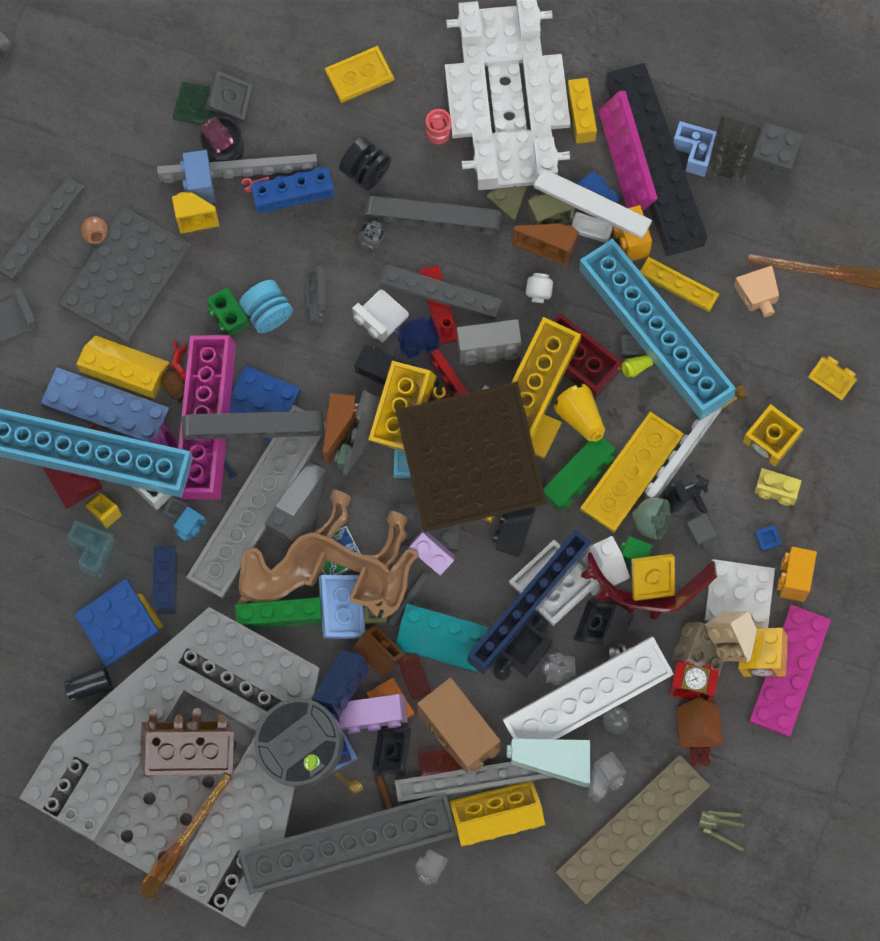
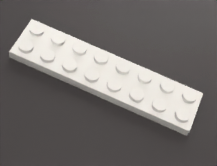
[503,636,674,740]

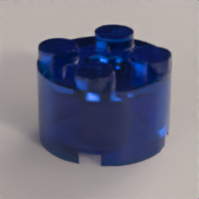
[395,317,441,359]

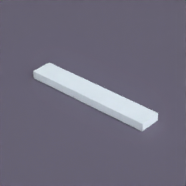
[534,168,652,240]

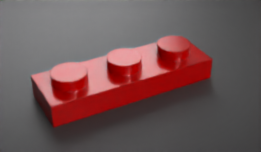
[430,349,468,396]

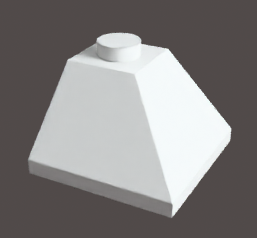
[579,536,630,596]

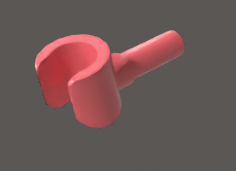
[241,176,270,193]

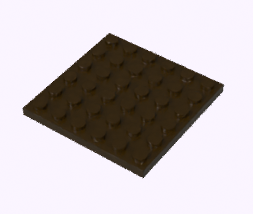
[395,382,547,532]

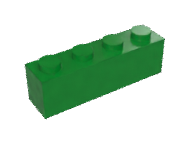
[543,437,616,513]
[235,598,322,630]

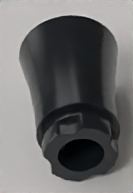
[64,663,113,701]

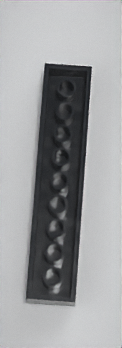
[605,63,707,257]

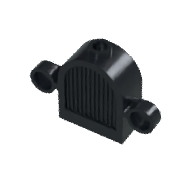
[493,613,553,681]

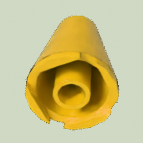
[554,384,605,441]

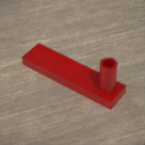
[419,265,457,346]

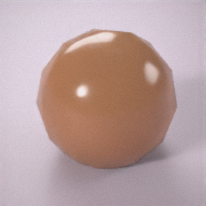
[80,217,108,244]

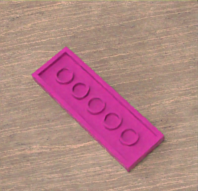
[598,91,658,211]
[749,605,831,737]

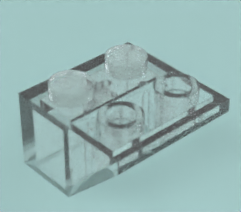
[587,751,627,803]

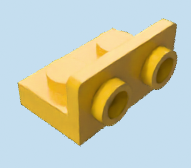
[808,356,858,400]

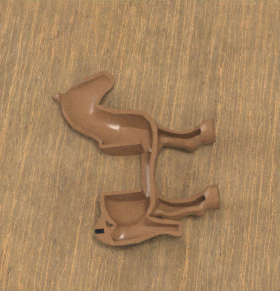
[237,490,419,619]

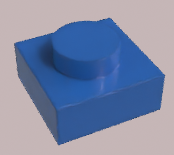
[754,525,782,552]

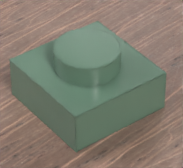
[334,444,350,470]

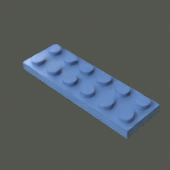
[41,367,170,442]

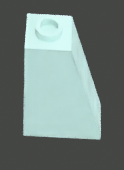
[507,739,590,787]

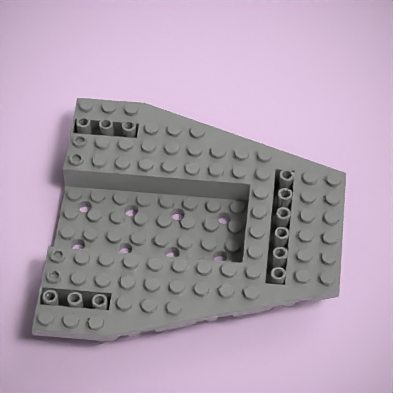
[20,607,320,928]

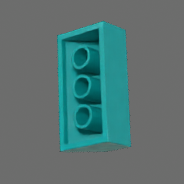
[396,604,488,672]

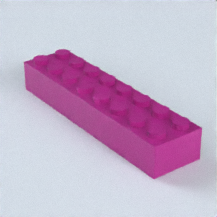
[178,335,236,500]

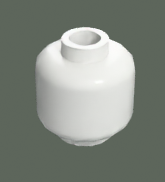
[526,273,553,303]

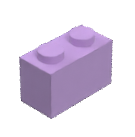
[409,530,455,576]

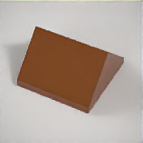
[676,697,723,748]

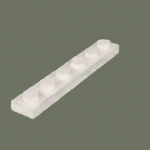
[645,407,722,499]

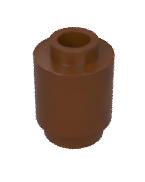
[161,372,185,402]

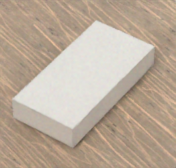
[571,212,614,243]

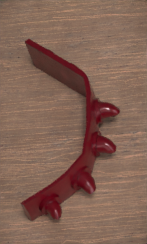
[580,551,718,620]

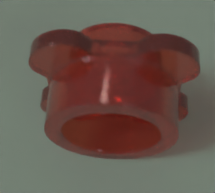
[689,747,711,767]

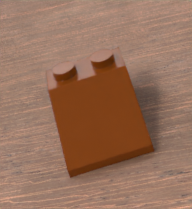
[512,224,579,267]
[323,393,359,465]

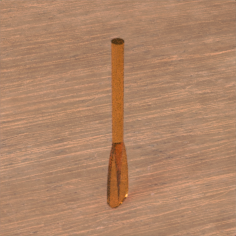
[748,254,880,289]
[141,773,233,899]

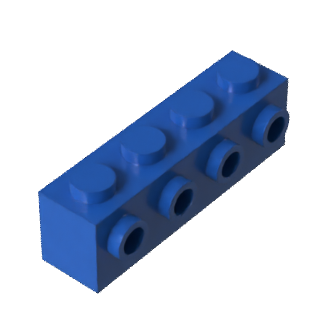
[251,167,335,214]

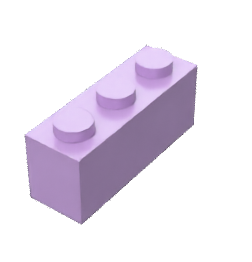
[339,694,408,734]

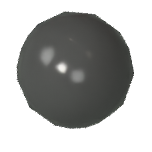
[603,706,631,735]

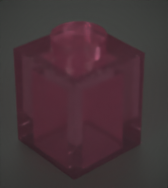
[199,117,233,154]

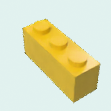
[567,78,597,144]

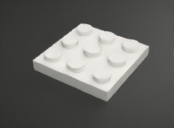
[509,540,598,626]
[704,559,775,628]

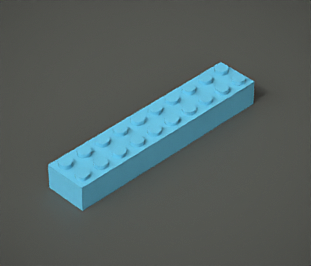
[580,239,736,420]
[0,409,193,498]

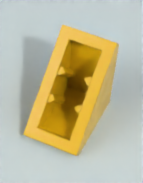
[85,492,122,529]

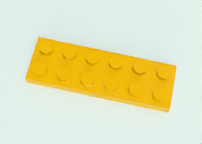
[580,412,684,533]

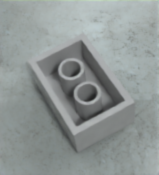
[457,319,522,366]

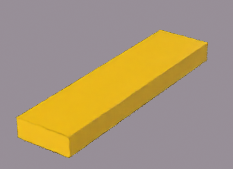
[640,257,719,312]

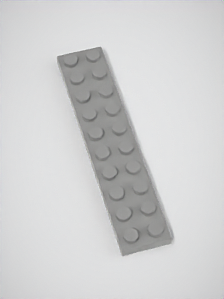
[186,405,326,600]

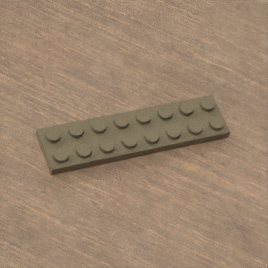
[555,755,710,905]

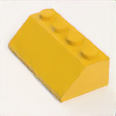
[76,335,171,399]
[368,361,436,452]
[449,781,545,847]

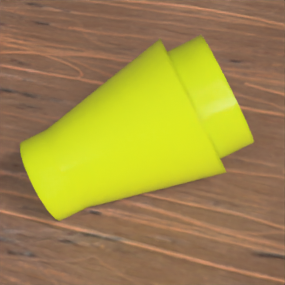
[622,354,653,378]

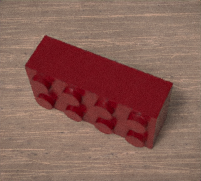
[552,313,623,400]

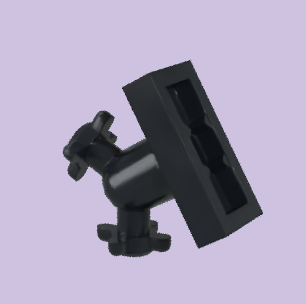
[663,474,710,514]

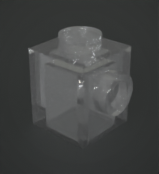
[415,849,448,886]

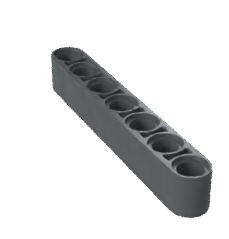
[363,196,502,235]
[181,411,324,440]

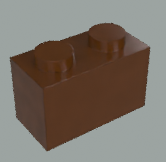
[353,625,405,678]

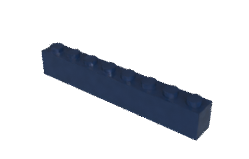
[467,529,592,675]

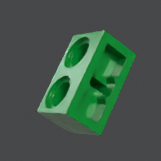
[206,287,250,337]

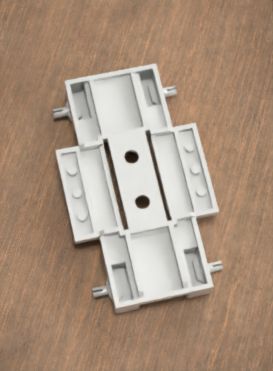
[445,0,570,190]

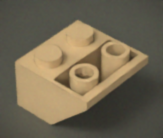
[705,611,757,661]

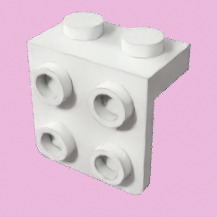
[352,290,409,343]

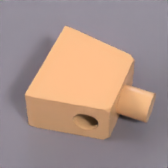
[734,265,779,317]

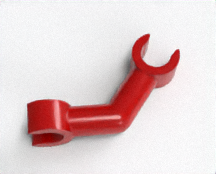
[171,340,188,381]

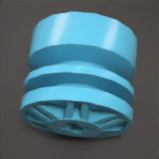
[239,280,293,333]

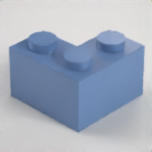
[180,150,216,203]

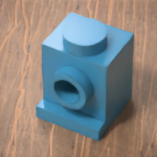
[173,507,207,542]

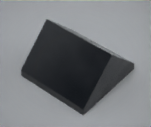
[372,727,411,776]

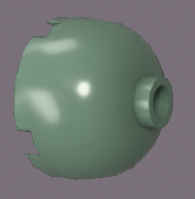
[633,497,670,540]

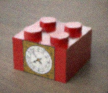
[669,660,719,702]

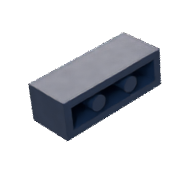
[152,546,178,614]
[311,650,369,717]

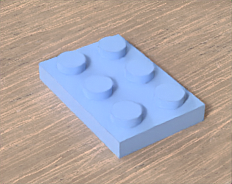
[319,575,365,639]

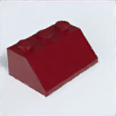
[42,466,103,509]

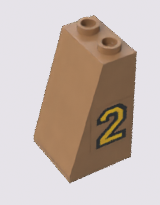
[417,677,501,774]

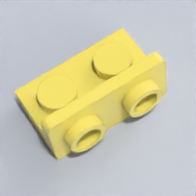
[754,468,802,506]

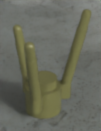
[699,810,744,851]

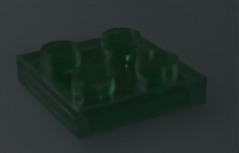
[173,81,216,126]

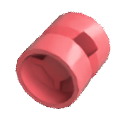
[426,109,451,144]

